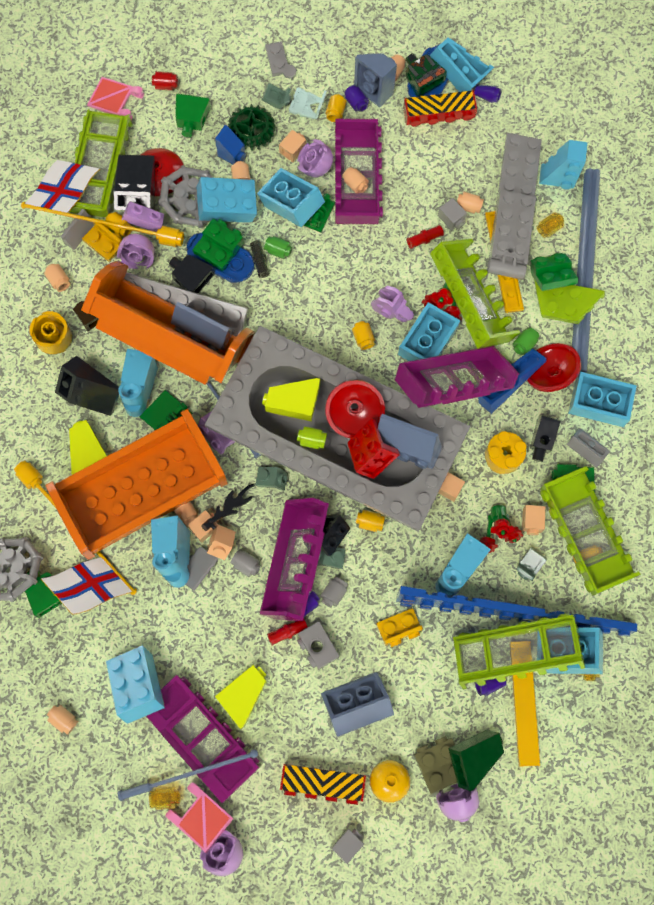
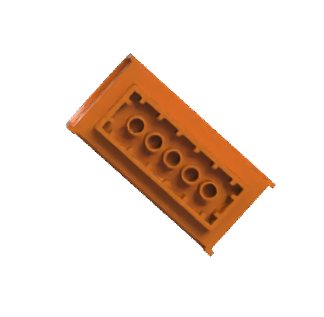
[81,261,255,385]
[45,409,228,560]

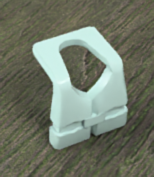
[289,87,327,119]

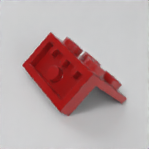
[347,419,400,479]

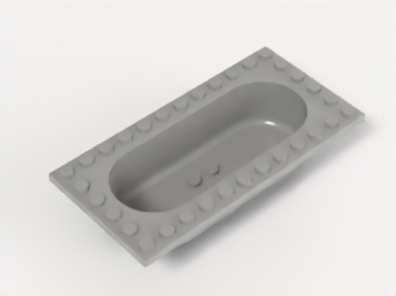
[205,326,471,532]

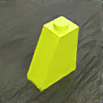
[262,378,320,422]
[69,420,107,475]
[215,665,267,729]

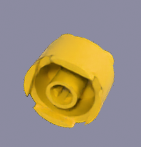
[29,311,72,355]
[485,431,527,474]

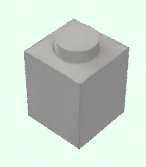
[438,198,467,231]
[331,828,364,864]

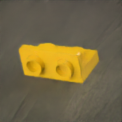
[82,222,122,262]
[376,608,423,647]

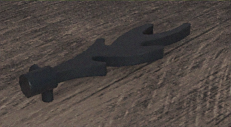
[201,484,254,531]

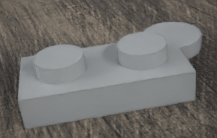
[265,41,296,79]

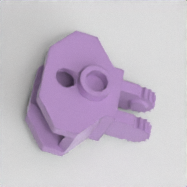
[371,285,413,322]

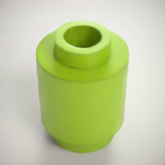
[297,426,327,450]

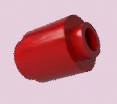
[152,71,178,91]

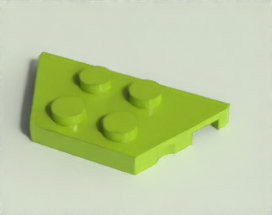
[534,280,605,324]

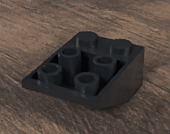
[114,155,155,210]
[55,356,119,416]

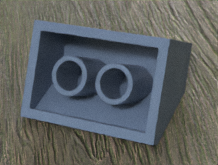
[354,53,397,108]
[170,302,234,352]
[378,414,442,469]
[321,672,394,737]

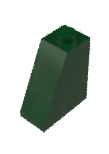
[448,730,504,792]

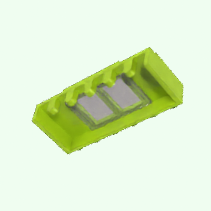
[430,239,521,349]
[540,466,641,596]

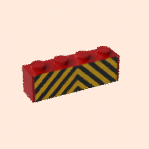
[403,90,477,127]
[280,764,366,805]

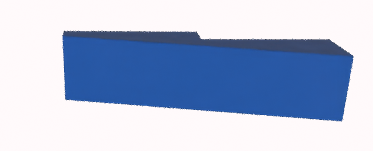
[478,349,546,414]

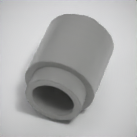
[230,550,261,577]
[320,577,348,608]

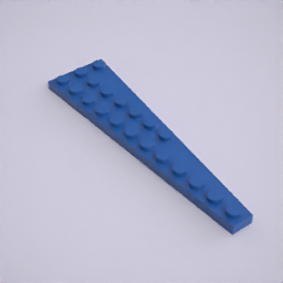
[396,586,637,637]

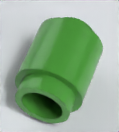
[264,236,293,259]
[513,327,540,355]

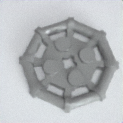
[158,165,213,228]
[0,537,43,602]

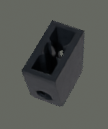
[169,255,215,293]
[530,416,561,462]

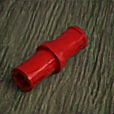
[406,225,444,249]
[267,618,308,646]

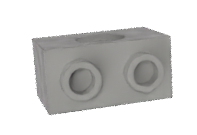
[297,621,339,670]

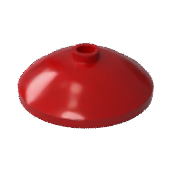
[140,148,184,197]
[527,343,581,392]
[325,380,385,438]

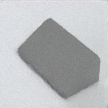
[61,209,94,250]
[566,428,610,468]
[185,547,218,591]

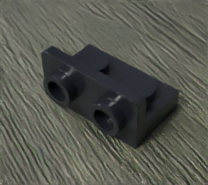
[304,515,350,556]

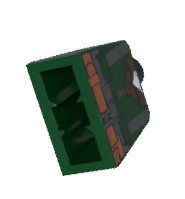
[406,53,447,97]

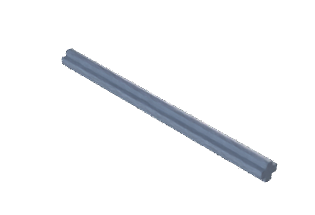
[572,168,600,373]

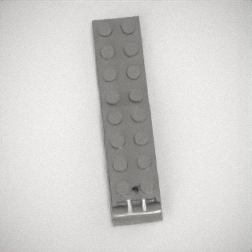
[487,132,542,280]

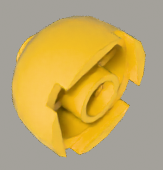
[369,760,411,803]

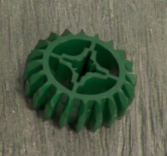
[228,103,276,151]

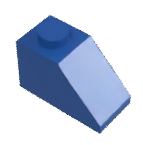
[215,125,246,165]

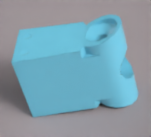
[118,349,158,417]
[151,516,190,588]
[436,533,491,598]

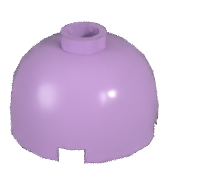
[297,139,333,177]
[117,234,155,269]
[436,784,479,822]
[200,830,243,876]

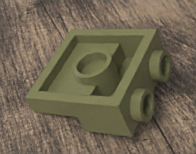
[414,736,457,794]

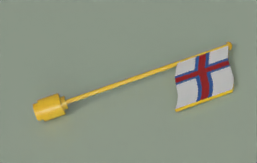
[21,160,185,248]
[14,460,137,615]

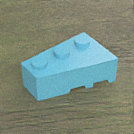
[430,38,494,92]
[539,140,588,190]

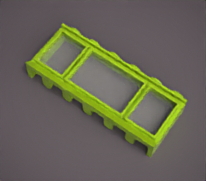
[70,109,132,218]
[453,614,585,690]

